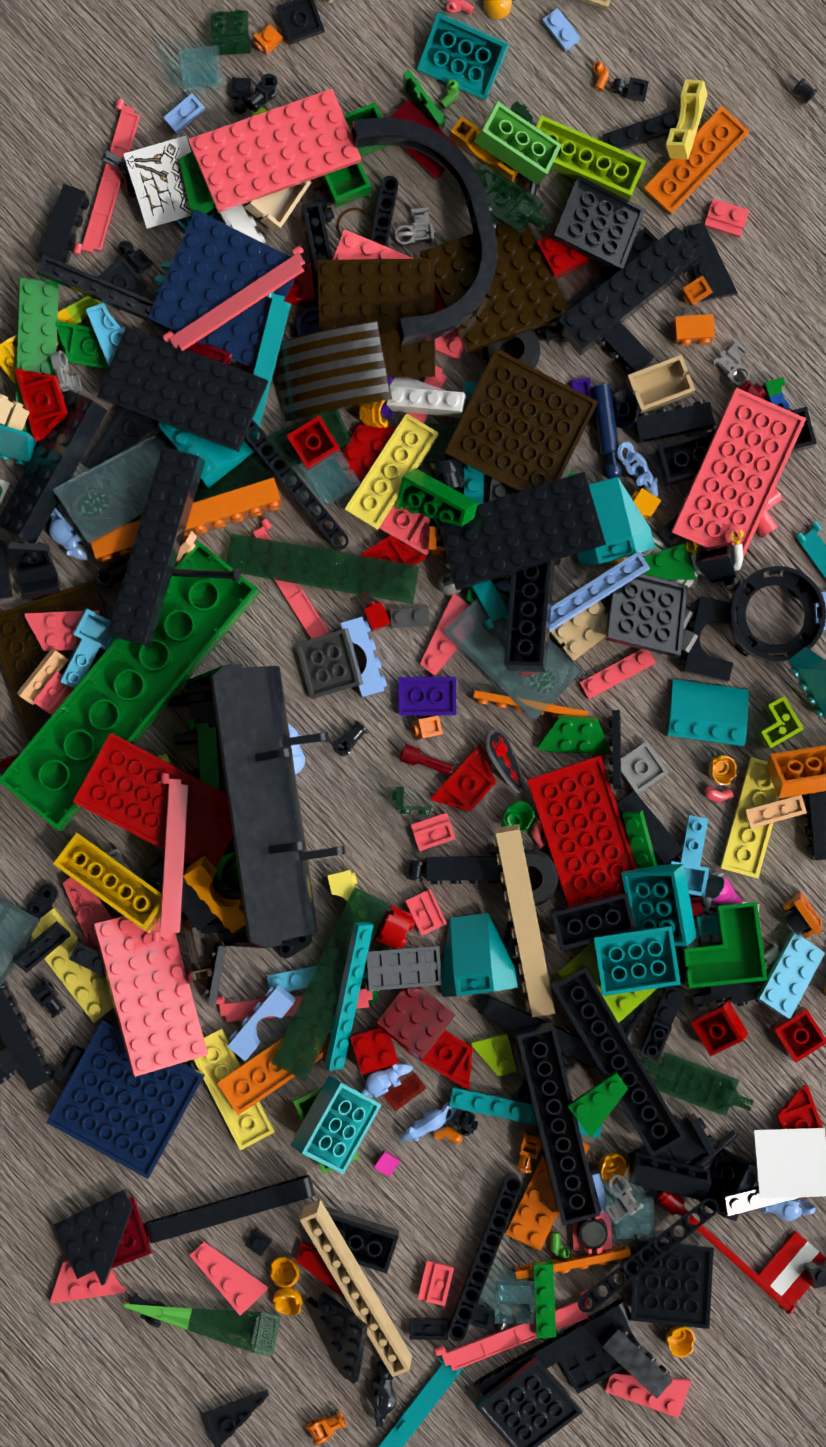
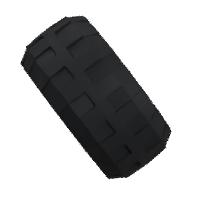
[483,330,540,368]
[500,849,558,906]

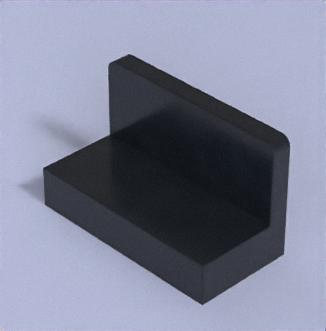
[16,563,60,599]

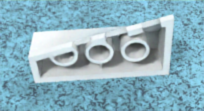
[219,204,266,243]
[387,377,469,417]

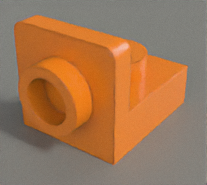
[253,24,283,55]
[682,275,713,306]
[428,526,446,556]
[411,716,443,740]

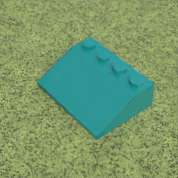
[417,12,511,100]
[158,423,253,488]
[0,424,40,467]
[788,647,826,719]
[665,679,749,747]
[621,864,697,946]
[594,926,681,996]
[290,1075,382,1174]

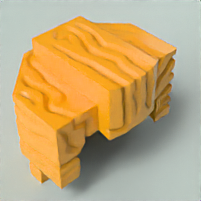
[358,401,388,428]

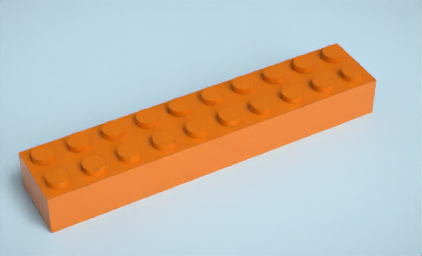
[91,477,284,565]

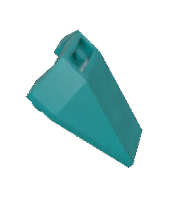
[577,477,655,566]
[441,913,518,997]

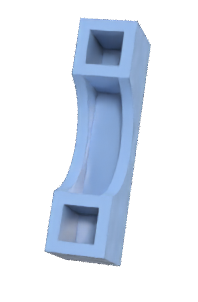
[340,617,387,698]
[227,984,296,1061]

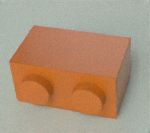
[672,314,715,346]

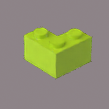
[757,696,804,749]

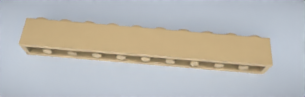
[493,824,555,1017]
[300,1200,412,1377]

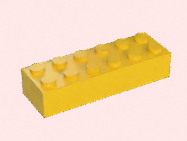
[53,832,162,933]

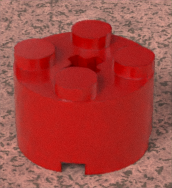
[375,904,415,949]

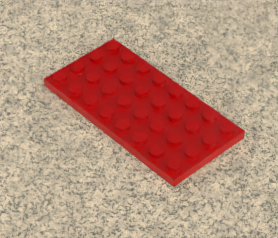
[73,732,233,868]
[527,755,637,904]

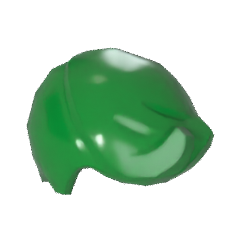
[501,801,534,832]

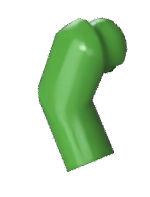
[439,79,459,109]
[550,1231,570,1259]

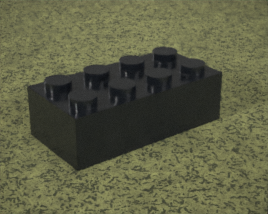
[549,890,636,950]
[313,1207,399,1274]

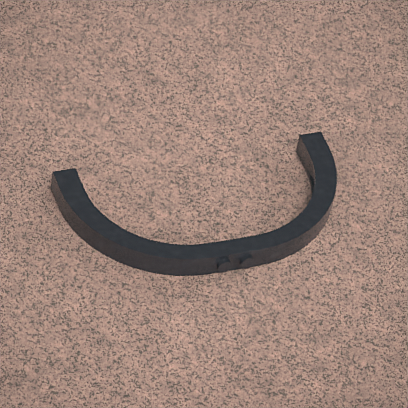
[351,118,497,345]

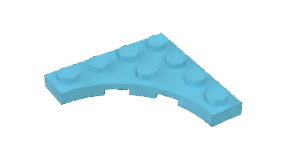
[86,303,172,367]

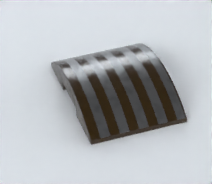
[275,321,392,422]

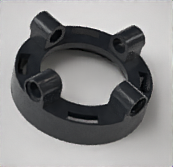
[728,566,826,662]

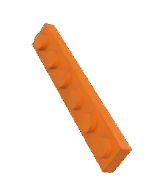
[473,690,588,718]
[514,1244,631,1281]

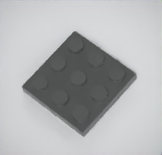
[295,628,363,699]

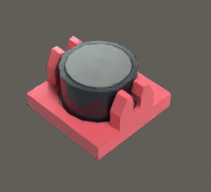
[572,1209,612,1254]

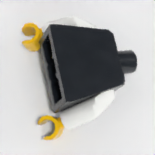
[686,529,744,586]

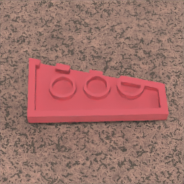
[420,594,483,676]
[63,877,114,947]
[189,1242,269,1316]
[604,1372,691,1418]

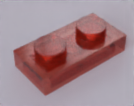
[384,1072,426,1112]

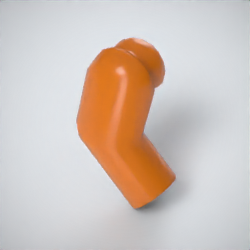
[593,61,609,91]
[433,1126,462,1144]

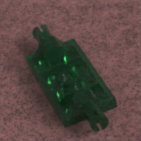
[460,164,549,234]
[642,1052,754,1116]

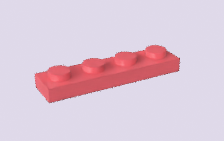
[579,649,656,699]

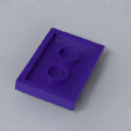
[399,677,457,716]

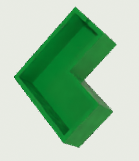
[321,103,390,209]
[682,902,767,989]

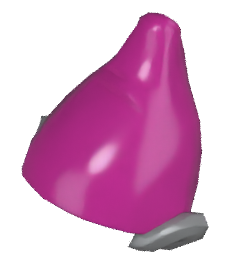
[702,871,743,909]

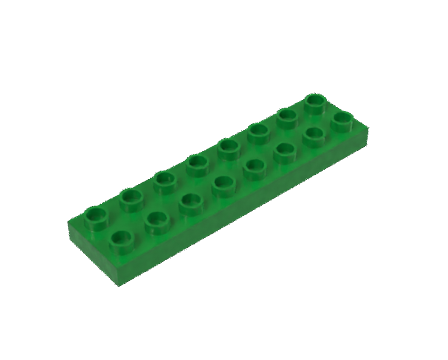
[0,541,260,831]

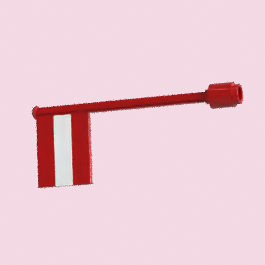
[656,1190,826,1314]

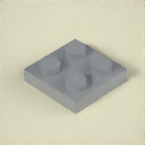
[621,741,669,794]

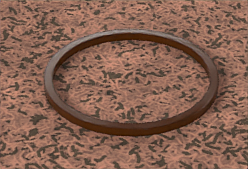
[337,208,373,239]

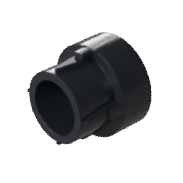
[430,459,465,491]

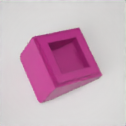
[373,1150,400,1177]

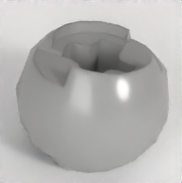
[439,572,461,596]

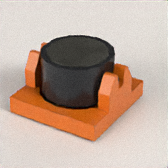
[783,891,822,939]

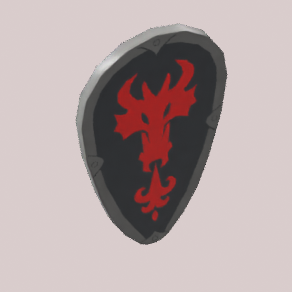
[485,729,524,793]

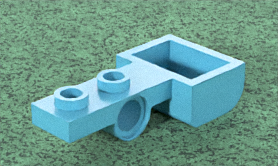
[60,608,115,689]
[668,815,709,896]

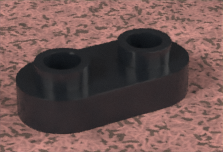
[27,884,59,919]
[276,934,312,958]

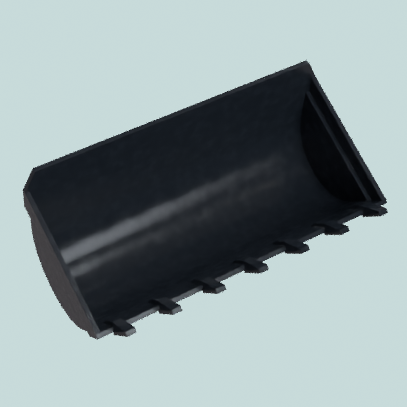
[168,664,346,948]

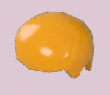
[483,0,512,19]
[708,755,737,785]
[598,1153,627,1185]
[270,1256,300,1288]
[273,1287,302,1316]
[665,1325,695,1358]

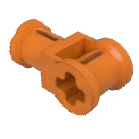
[515,1131,541,1173]
[305,1410,347,1445]

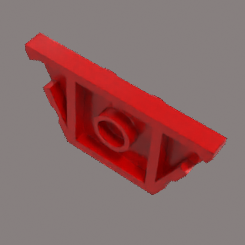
[15,369,68,442]
[340,425,398,486]
[358,535,426,598]
[430,744,496,811]
[405,1030,473,1090]
[776,1084,826,1137]

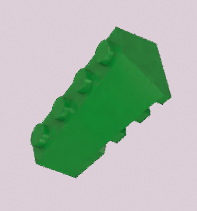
[395,468,478,527]

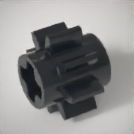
[453,1111,478,1136]

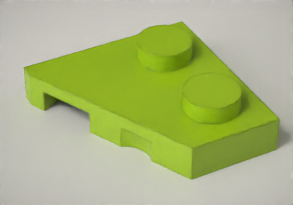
[471,1033,517,1076]

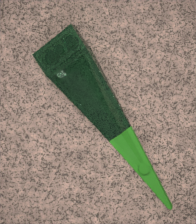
[122,1304,281,1357]

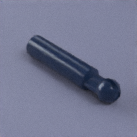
[591,384,622,479]

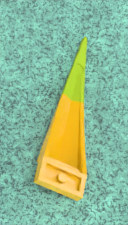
[0,296,101,384]

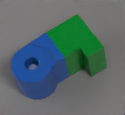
[762,377,789,410]

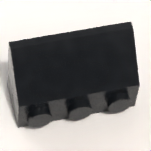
[696,1148,758,1221]

